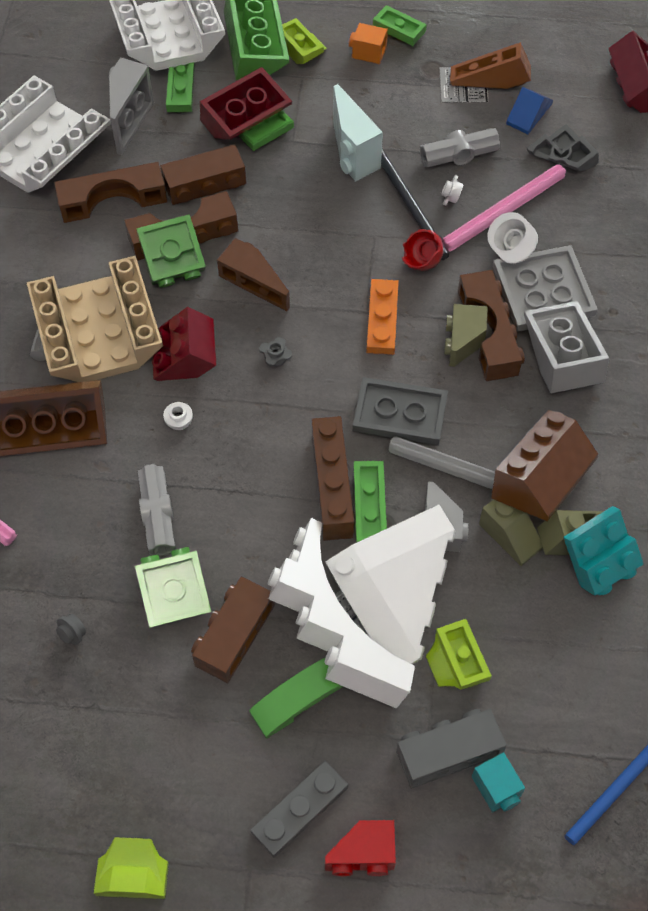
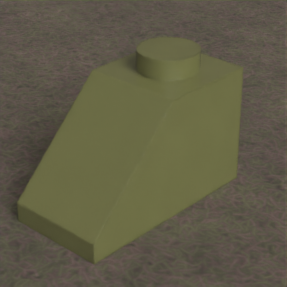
[479,499,543,566]

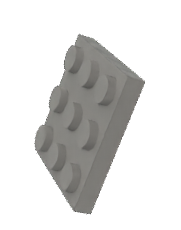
[492,245,598,332]

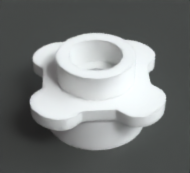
[441,175,463,206]

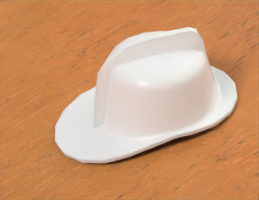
[487,212,538,264]

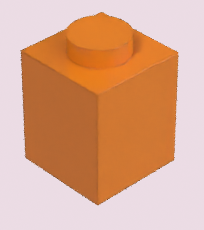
[349,23,388,64]

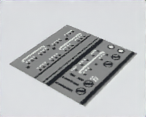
[440,67,489,102]

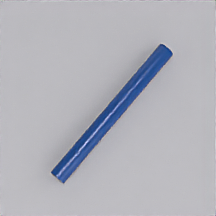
[564,745,648,845]

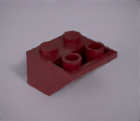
[152,306,216,381]

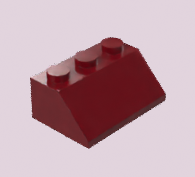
[608,30,648,113]
[200,67,292,140]

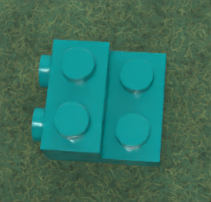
[563,506,644,595]

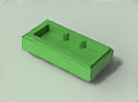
[238,110,294,151]

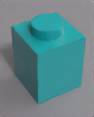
[472,752,525,813]

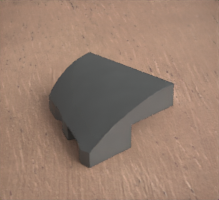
[527,124,599,171]

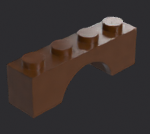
[54,162,167,223]
[124,191,238,261]
[458,270,525,381]
[312,416,354,541]

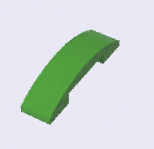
[249,657,344,739]

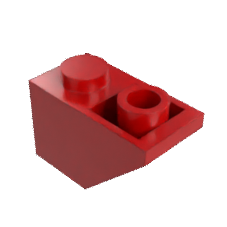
[325,820,396,877]

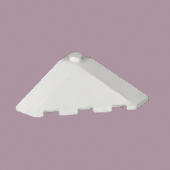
[325,505,456,665]

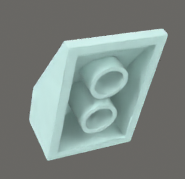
[333,84,383,182]

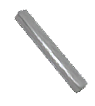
[389,436,495,489]

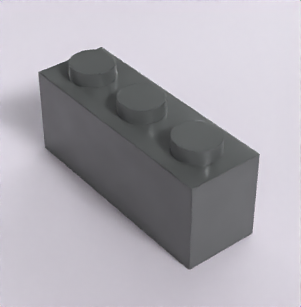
[396,709,507,789]

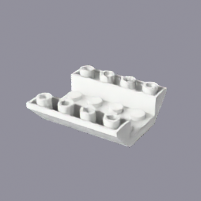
[109,0,225,71]
[0,75,111,193]

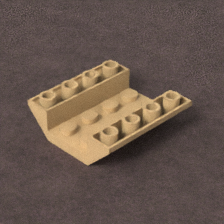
[27,256,163,382]

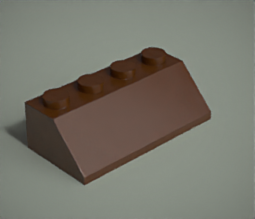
[0,380,107,456]
[491,410,598,522]

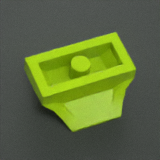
[282,18,327,64]
[426,619,492,690]
[94,837,169,899]

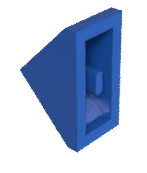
[506,87,553,134]

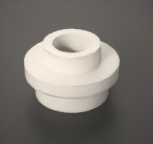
[163,402,193,430]

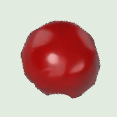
[402,229,443,271]

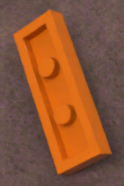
[366,279,399,355]

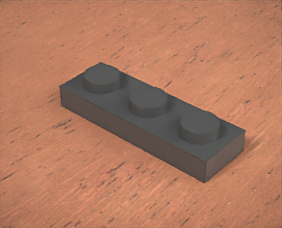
[251,761,348,858]

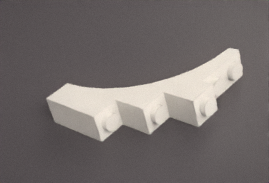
[268,518,415,708]

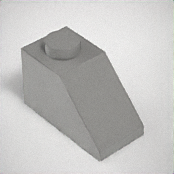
[425,482,468,552]

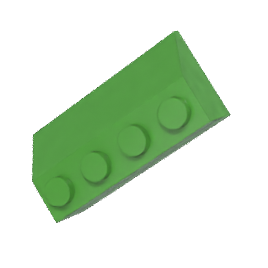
[224,0,289,80]

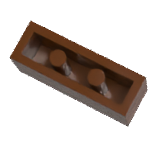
[160,144,246,205]
[191,576,275,684]

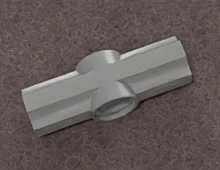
[420,128,500,167]
[138,464,176,557]

